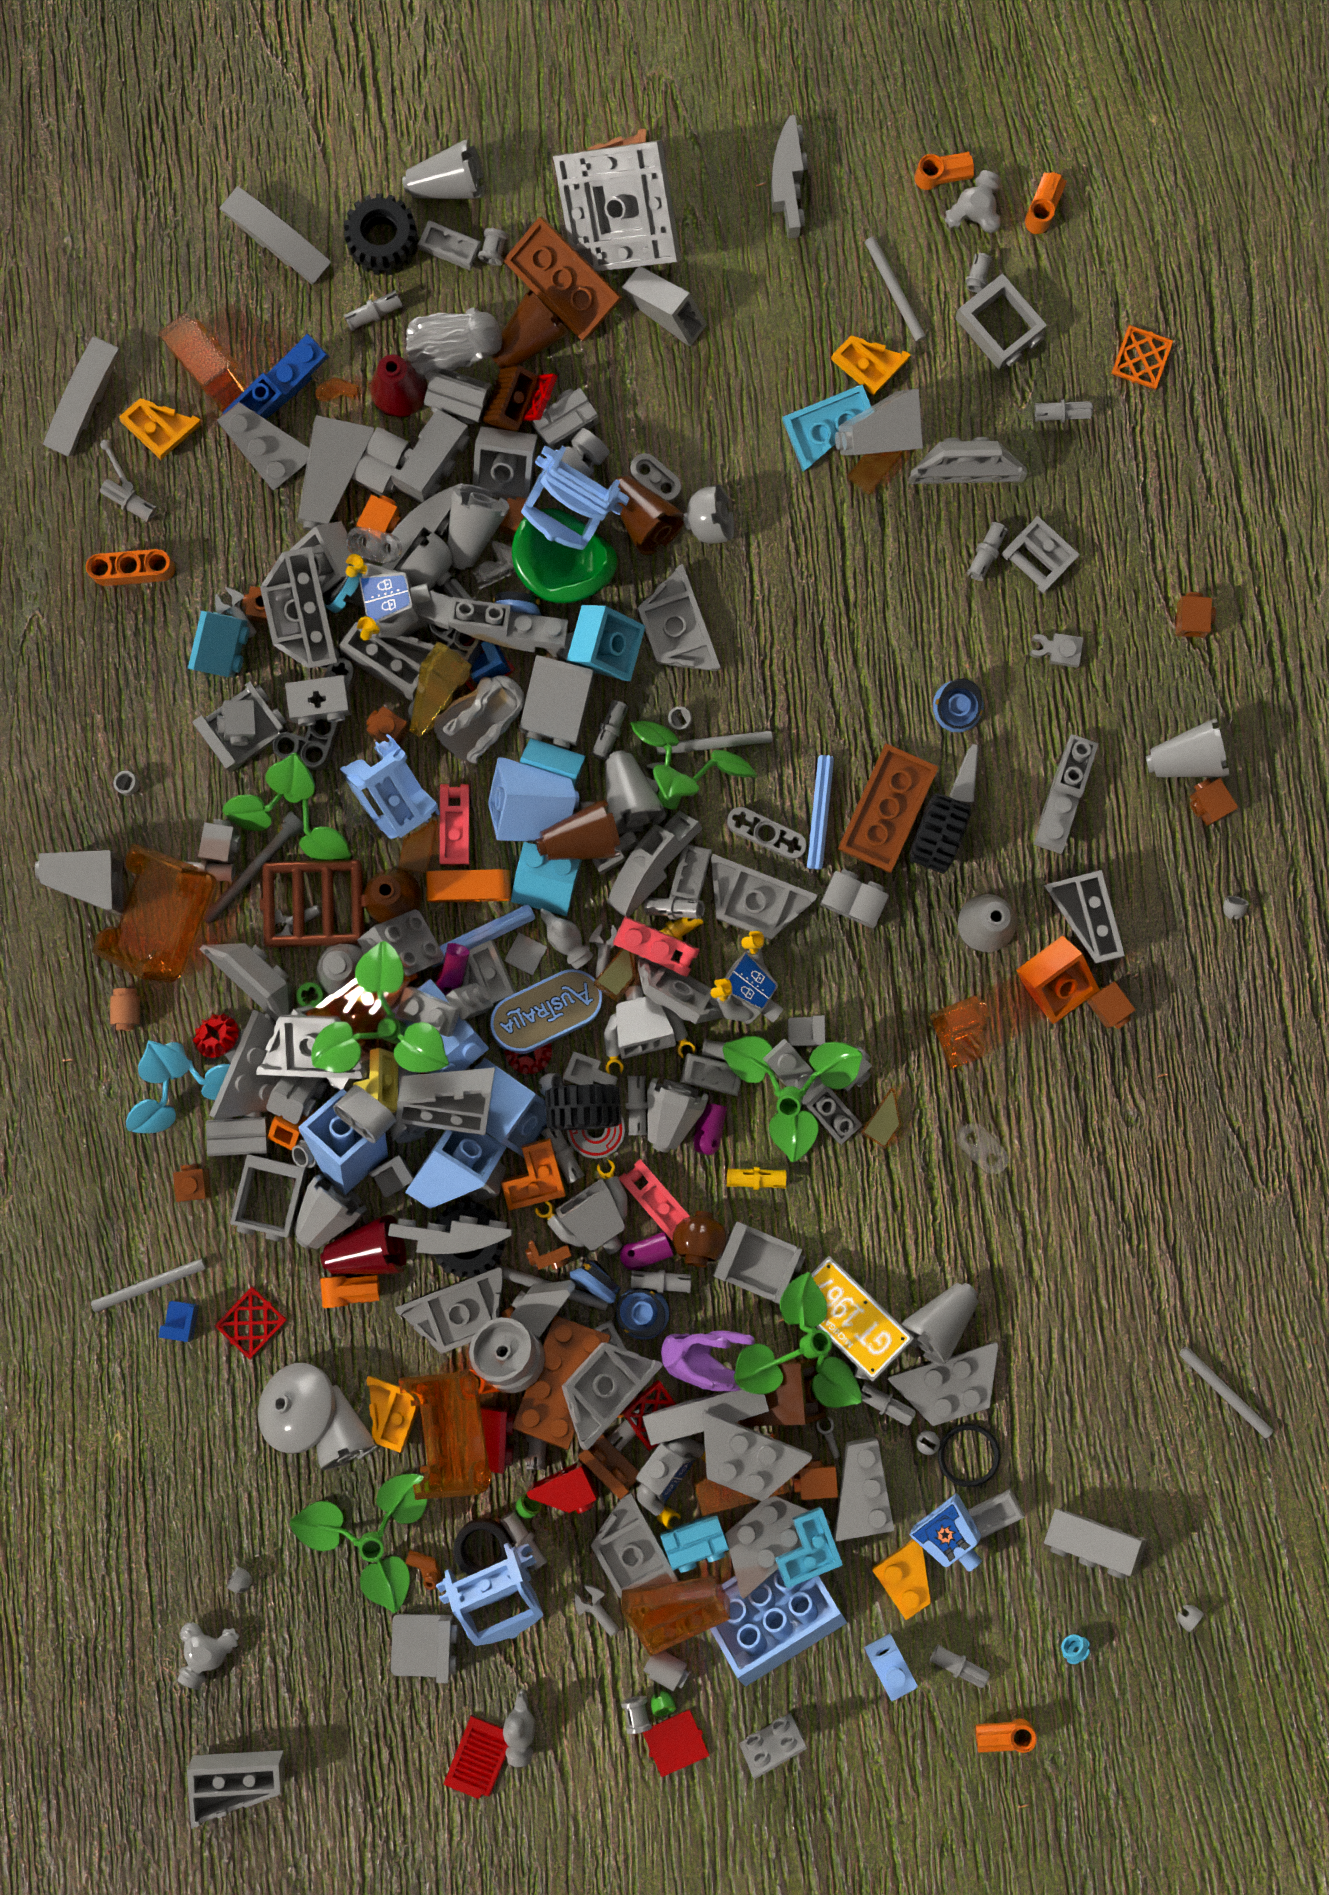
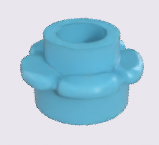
[1061,1634,1090,1664]

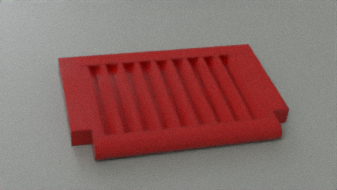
[443,1715,509,1799]

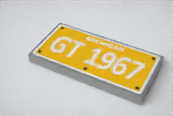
[811,1256,915,1383]

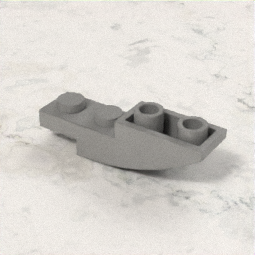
[771,115,808,239]
[381,483,462,572]
[448,597,568,653]
[1034,734,1099,854]
[607,810,702,917]
[763,1039,862,1145]
[388,1215,513,1254]

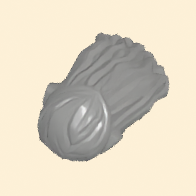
[406,307,502,380]
[433,675,525,763]

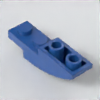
[222,334,330,419]

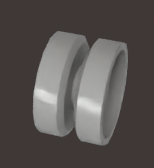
[469,1317,545,1393]

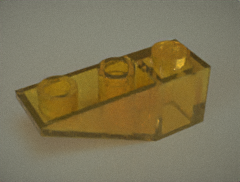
[410,642,472,737]

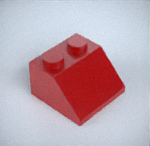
[526,1461,598,1514]

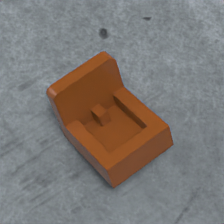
[525,1239,572,1270]

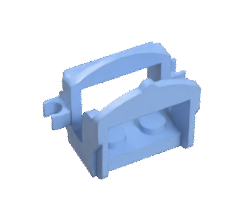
[521,445,630,550]
[340,734,440,839]
[436,1542,543,1646]

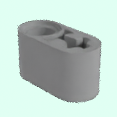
[333,1085,396,1143]

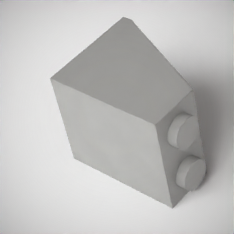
[835,389,923,455]
[519,655,595,750]
[35,850,124,915]

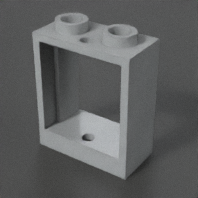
[955,273,1047,370]
[230,1154,309,1242]

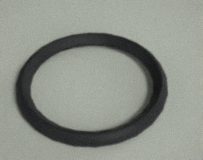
[938,1424,1001,1488]

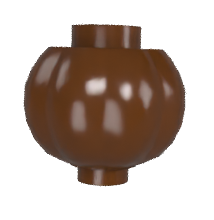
[673,1211,727,1268]

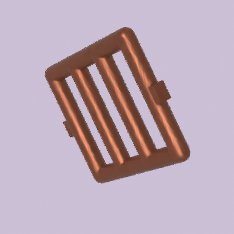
[259,859,366,948]

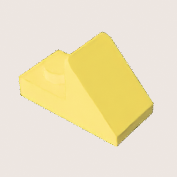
[353,1048,398,1113]

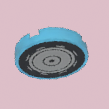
[325,564,364,613]

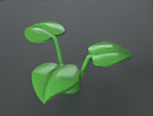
[629,721,758,809]
[222,752,352,860]
[311,941,449,1073]
[723,1036,863,1162]
[734,1272,862,1408]
[290,1473,427,1613]

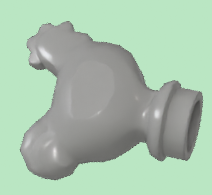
[945,170,1002,234]
[540,908,593,969]
[177,1622,239,1690]
[503,1689,536,1767]

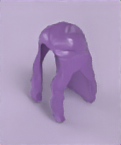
[661,1330,755,1391]

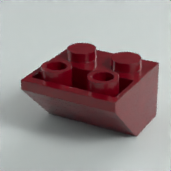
[470,1405,515,1474]

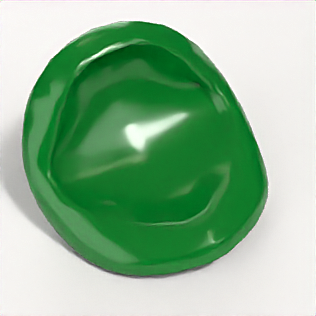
[512,508,617,603]

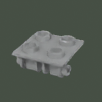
[739,1712,807,1780]

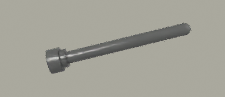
[203,811,304,924]

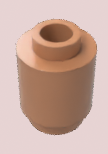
[110,988,140,1031]

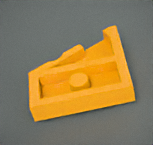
[831,335,911,396]
[119,398,201,460]
[366,1376,423,1453]
[871,1539,931,1620]

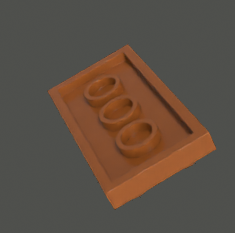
[503,217,623,341]
[837,743,938,873]
[513,1315,611,1450]

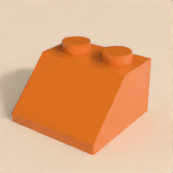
[1016,936,1100,1024]

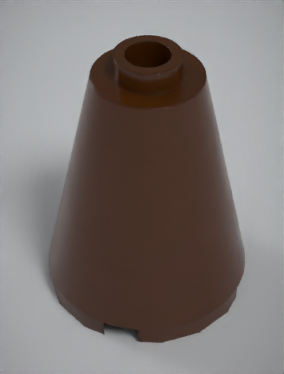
[491,289,570,368]
[610,476,685,556]
[535,799,621,860]
[364,868,422,923]

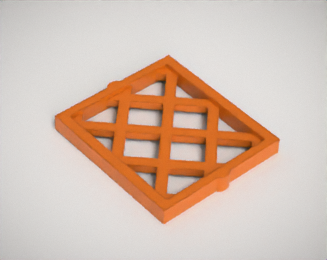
[1111,325,1173,390]

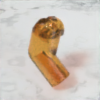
[315,377,359,402]

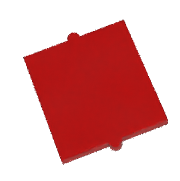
[642,1708,710,1777]

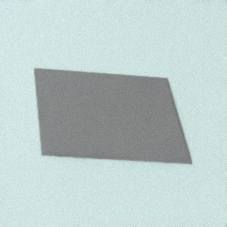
[504,933,547,976]

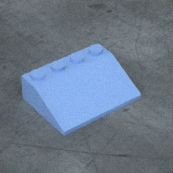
[695,1568,847,1687]

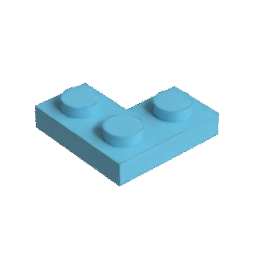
[775,1507,843,1588]

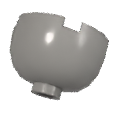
[683,484,734,544]
[400,532,453,590]

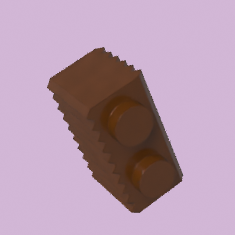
[481,365,539,431]

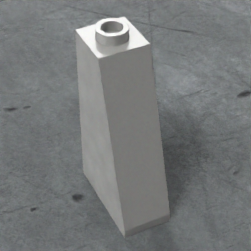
[297,415,374,530]

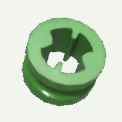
[297,982,325,1009]

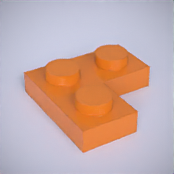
[501,1138,566,1211]

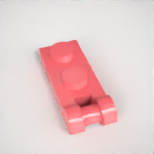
[439,784,470,865]
[613,916,700,977]
[619,1159,690,1241]

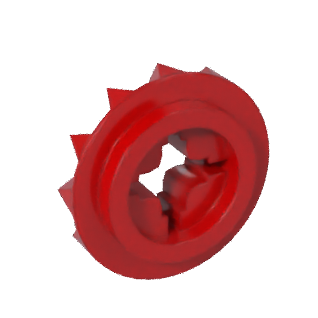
[192,1013,239,1058]
[505,1043,552,1074]

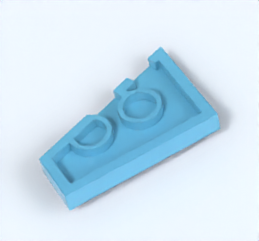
[782,384,871,472]

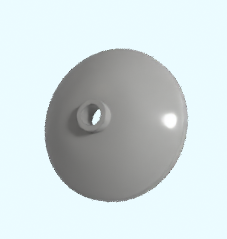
[258,1363,335,1454]

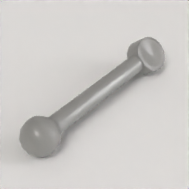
[100,439,134,492]

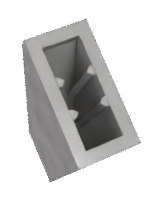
[622,266,708,347]

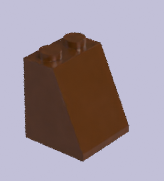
[734,1358,826,1427]

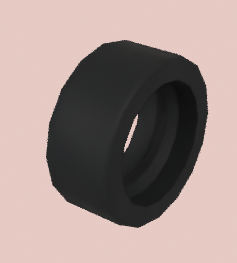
[453,1518,511,1576]

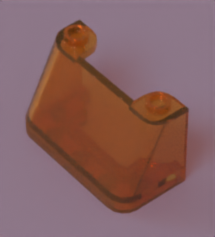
[92,843,216,982]
[398,1370,492,1500]

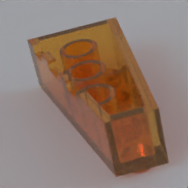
[929,995,989,1070]

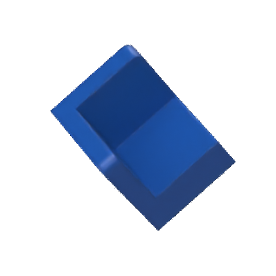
[471,641,511,684]
[158,1301,199,1342]

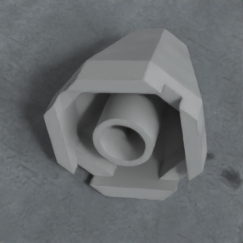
[647,1077,709,1153]
[294,1173,367,1249]

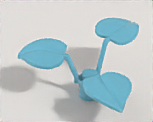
[126,1040,230,1133]

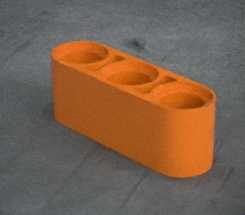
[86,549,175,586]
[426,869,511,903]

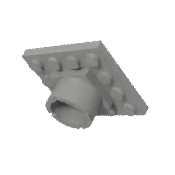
[553,140,681,271]

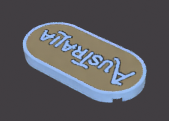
[491,969,602,1054]

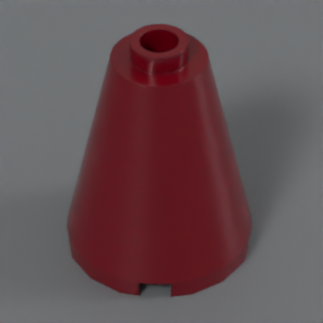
[370,354,427,418]
[320,1215,407,1274]

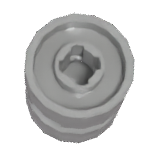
[561,428,610,478]

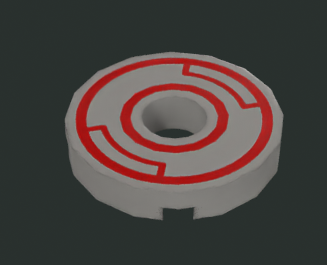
[567,1116,625,1159]

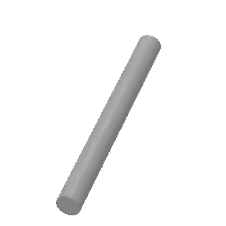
[865,236,926,342]
[656,731,773,755]
[91,1258,206,1312]
[495,1264,608,1311]
[1179,1346,1274,1439]

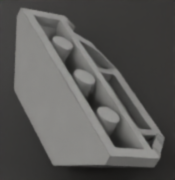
[909,437,1027,484]
[260,546,337,669]
[199,943,292,1022]

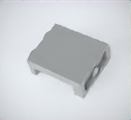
[192,681,287,773]
[713,1221,805,1304]

